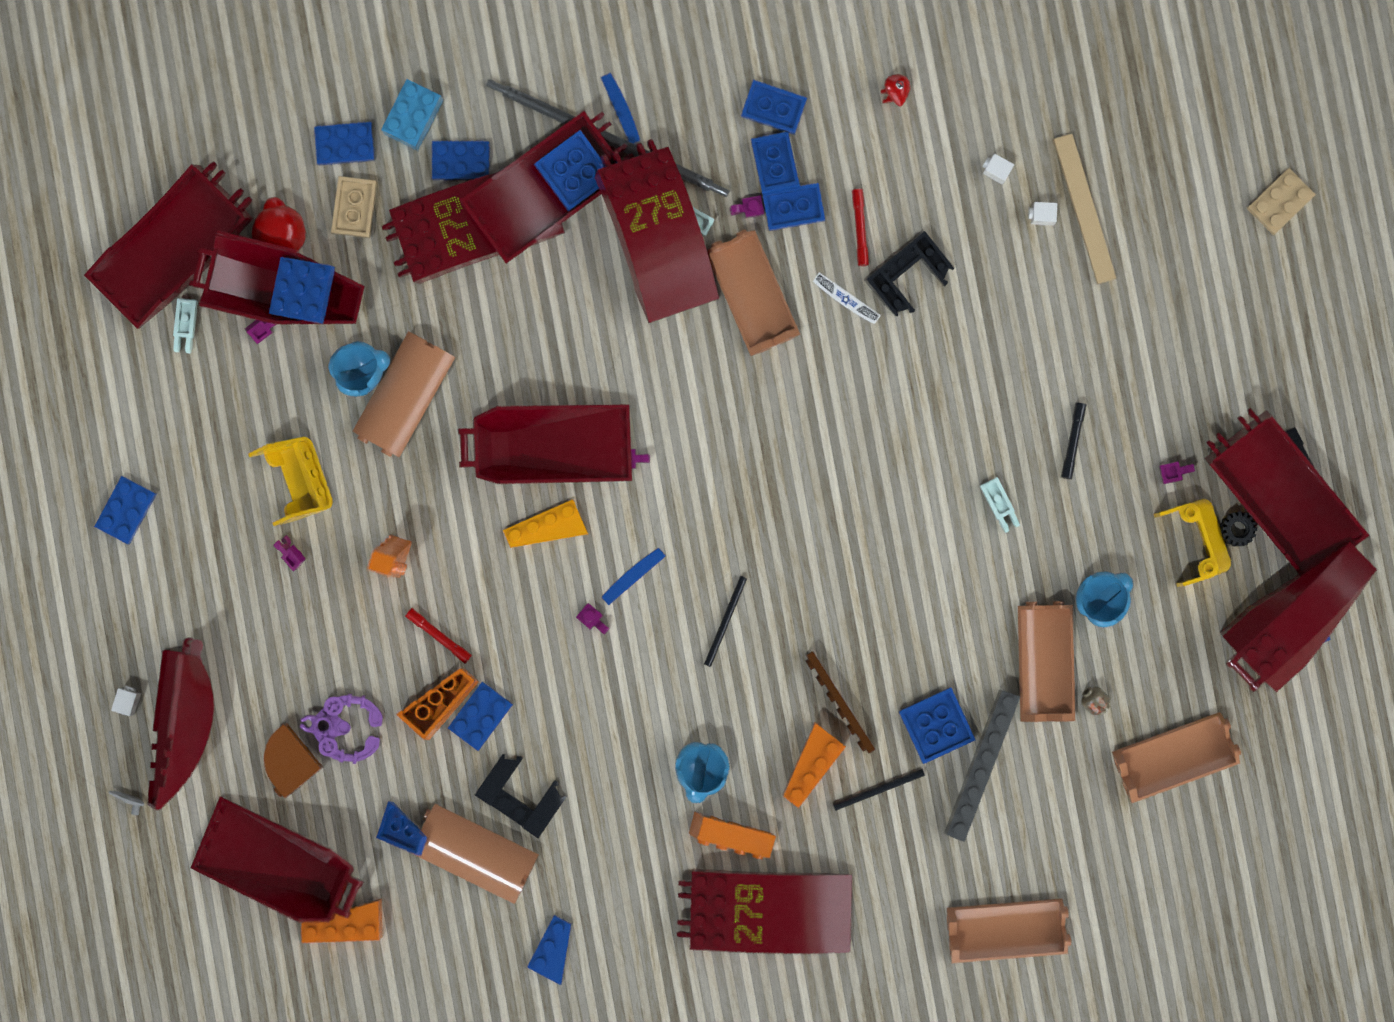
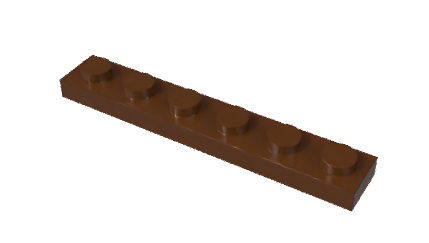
[805,651,876,753]

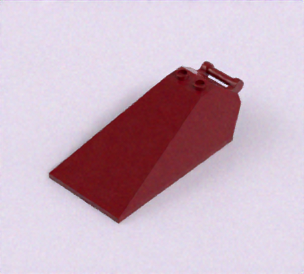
[458,404,632,484]
[190,797,364,922]

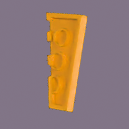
[503,499,589,548]

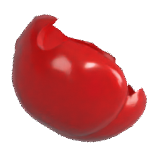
[251,197,306,252]

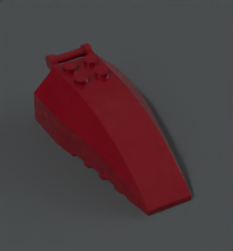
[1220,541,1377,692]

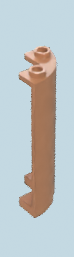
[707,230,800,356]
[352,331,455,457]
[1018,601,1075,722]
[1112,712,1241,803]
[414,804,539,904]
[947,899,1071,963]

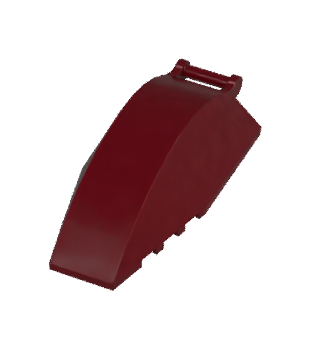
[189,231,365,325]
[147,637,214,810]

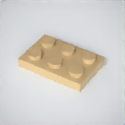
[1247,168,1316,235]
[331,176,377,238]

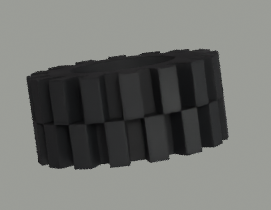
[1219,512,1257,547]

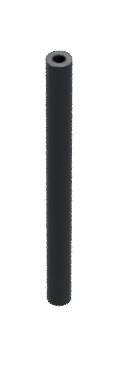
[704,576,747,667]
[833,769,925,811]

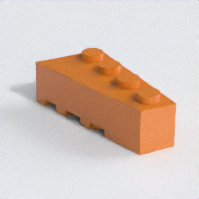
[367,535,412,578]
[396,668,479,740]
[782,722,846,808]
[689,811,776,860]
[301,898,383,943]

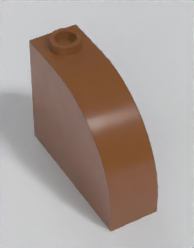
[264,723,324,798]

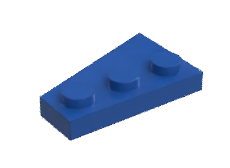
[376,801,427,856]
[527,915,571,985]

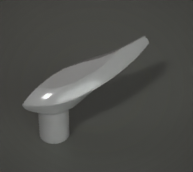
[109,791,144,815]

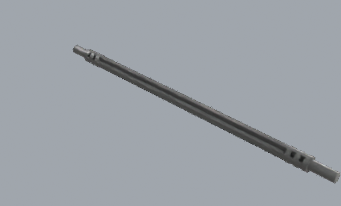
[486,79,730,197]

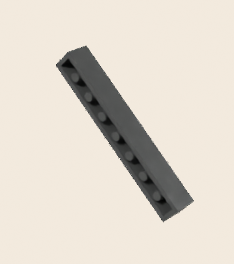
[944,689,1020,842]

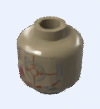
[1081,687,1110,715]

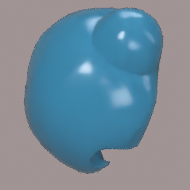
[328,341,390,397]
[1076,571,1133,627]
[675,742,730,803]

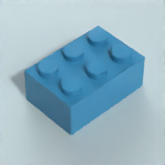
[381,79,443,151]

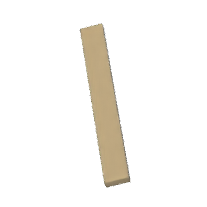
[1053,134,1117,285]

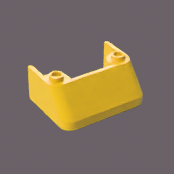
[248,437,333,526]
[1153,499,1231,587]

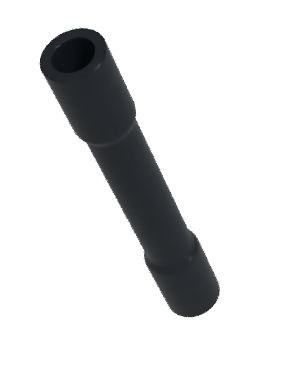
[1061,402,1087,480]

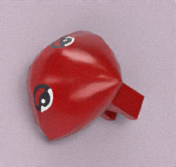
[880,74,910,107]

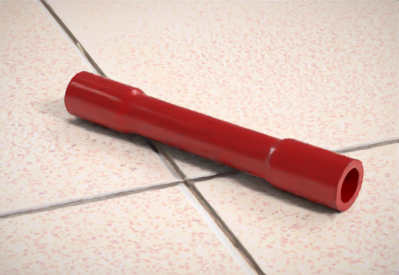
[852,189,869,266]
[405,608,472,664]

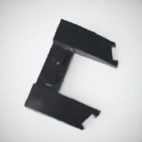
[864,231,954,317]
[475,754,566,838]

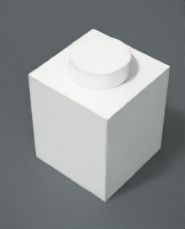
[982,154,1014,185]
[1028,202,1057,225]
[111,686,141,716]

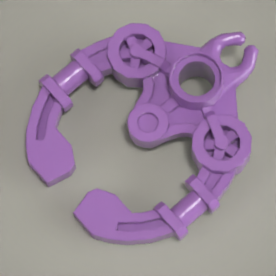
[300,694,383,764]

